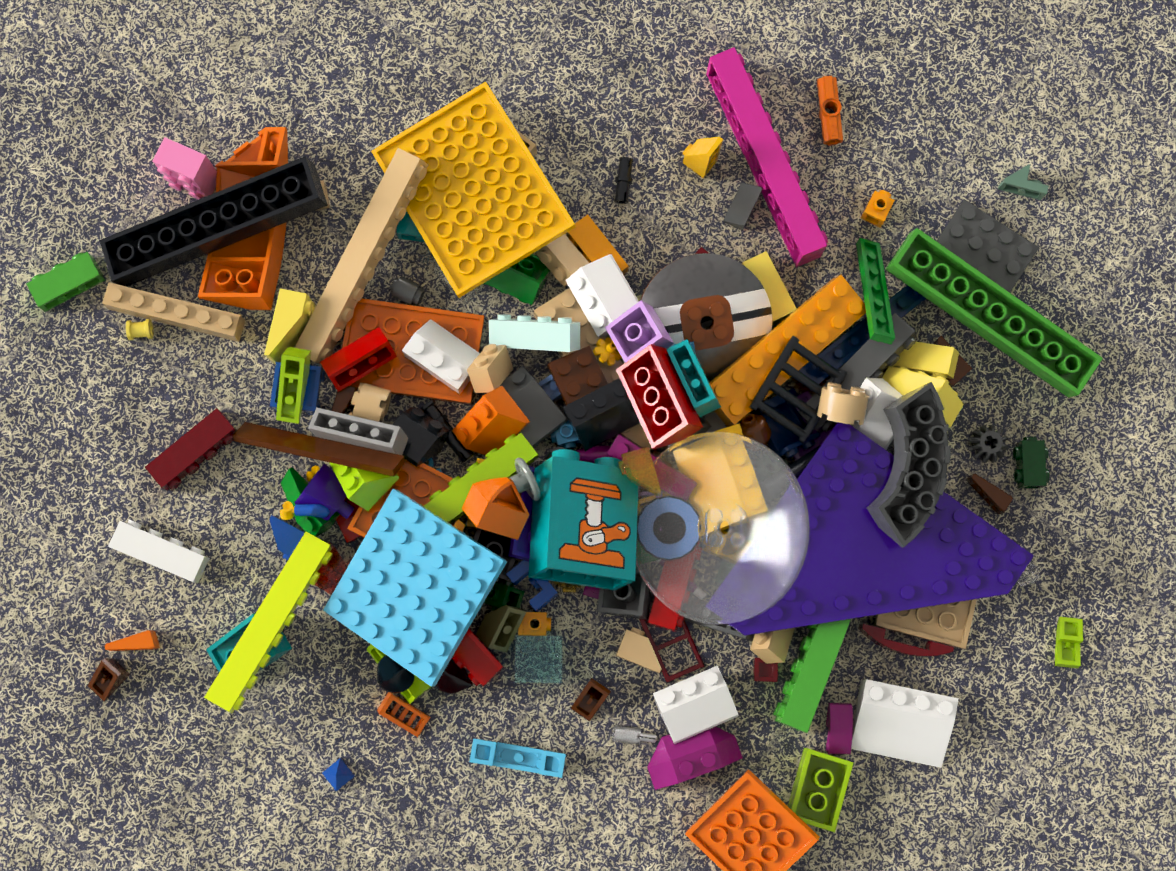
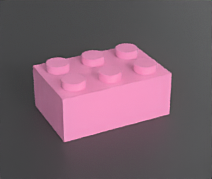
[152,137,217,200]

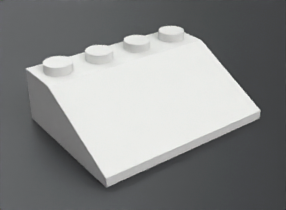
[851,679,959,768]

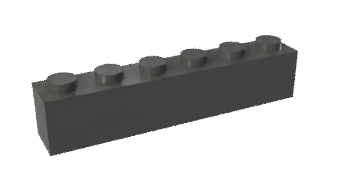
[798,313,917,434]

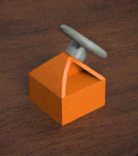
[462,457,541,540]

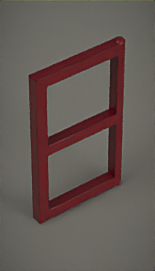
[639,614,705,683]

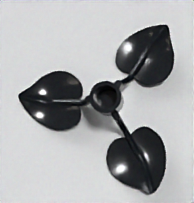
[377,655,473,694]

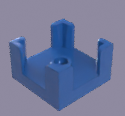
[270,362,325,415]
[506,560,558,612]

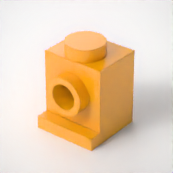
[861,190,895,228]
[518,612,551,636]

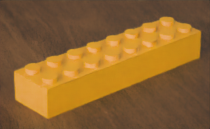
[710,275,866,427]

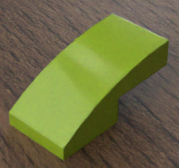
[1055,617,1083,668]

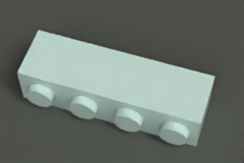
[489,314,580,352]

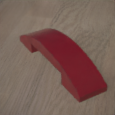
[858,623,954,657]

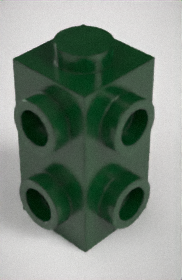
[1013,437,1050,489]

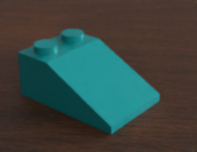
[206,613,292,672]

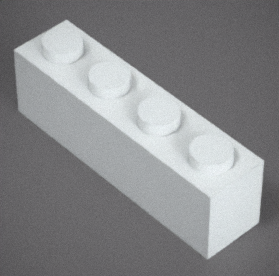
[108,520,210,583]

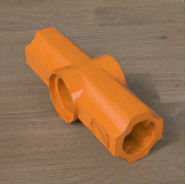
[817,76,843,146]

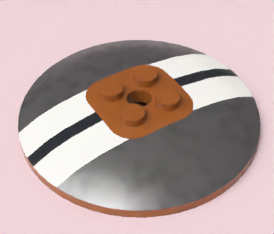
[640,253,772,383]

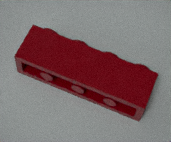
[145,408,237,491]

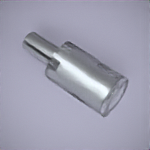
[611,724,657,745]

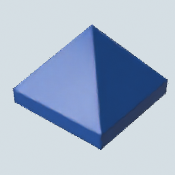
[322,758,355,792]

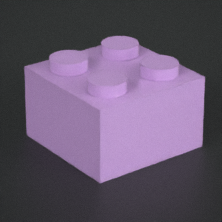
[605,300,674,363]

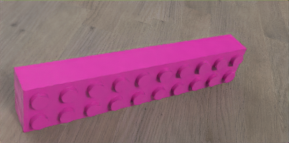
[706,47,828,268]

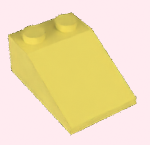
[264,289,316,364]

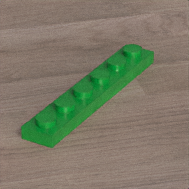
[856,238,895,344]

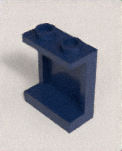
[749,388,821,459]

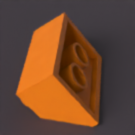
[452,386,530,455]

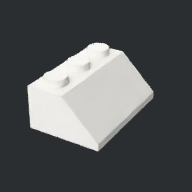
[565,254,639,337]
[402,319,480,395]
[850,377,903,450]
[653,666,739,744]

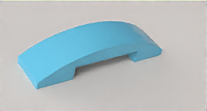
[469,738,566,778]

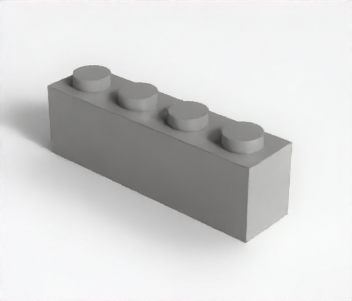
[308,407,408,455]

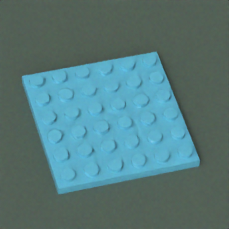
[323,488,507,687]

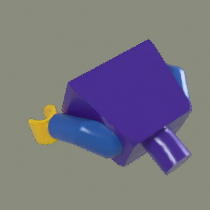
[280,463,355,520]

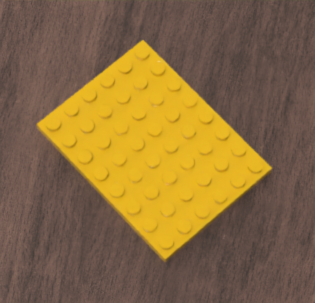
[371,82,576,298]

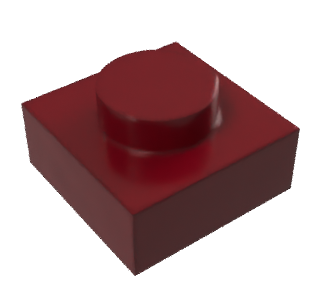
[753,658,778,682]

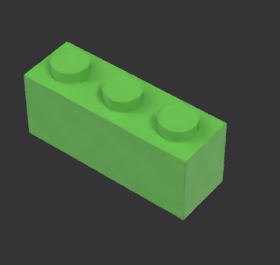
[26,252,105,312]

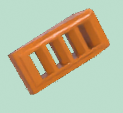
[104,630,160,651]
[377,692,431,737]

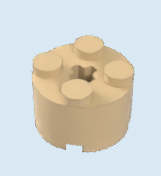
[817,382,869,425]
[349,383,391,422]

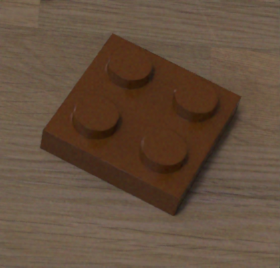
[547,345,608,405]

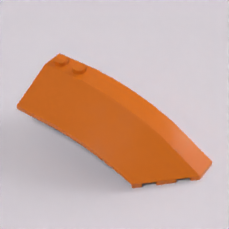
[198,127,288,310]

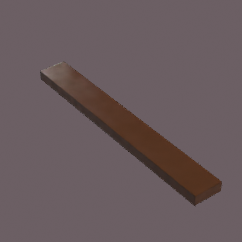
[233,422,405,477]

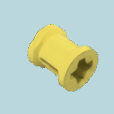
[126,319,154,341]

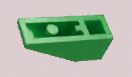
[280,467,340,537]

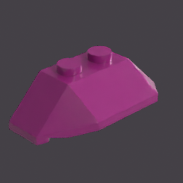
[647,726,743,790]

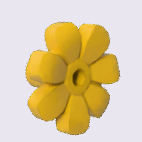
[593,337,621,366]

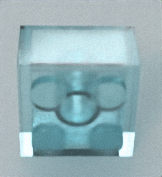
[515,635,562,683]

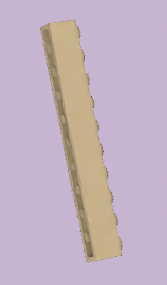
[295,148,428,364]

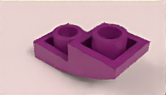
[826,703,853,754]

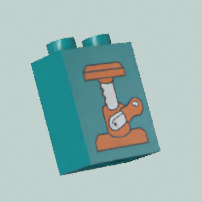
[528,449,639,590]

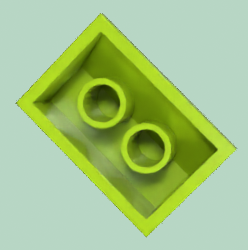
[329,462,399,511]

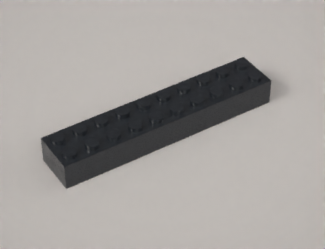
[99,156,328,287]

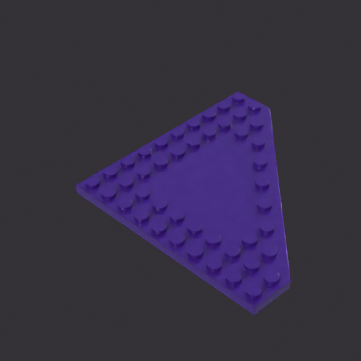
[705,422,1034,636]

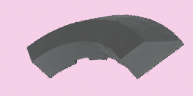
[866,382,951,547]

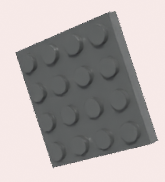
[937,199,1039,293]

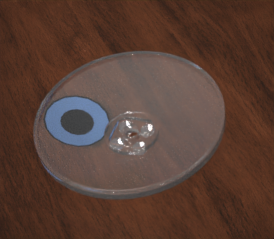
[636,432,810,625]

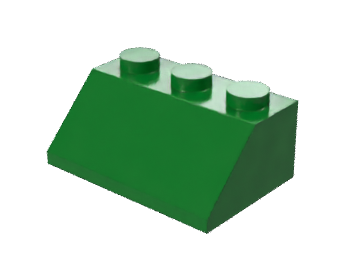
[483,254,551,305]

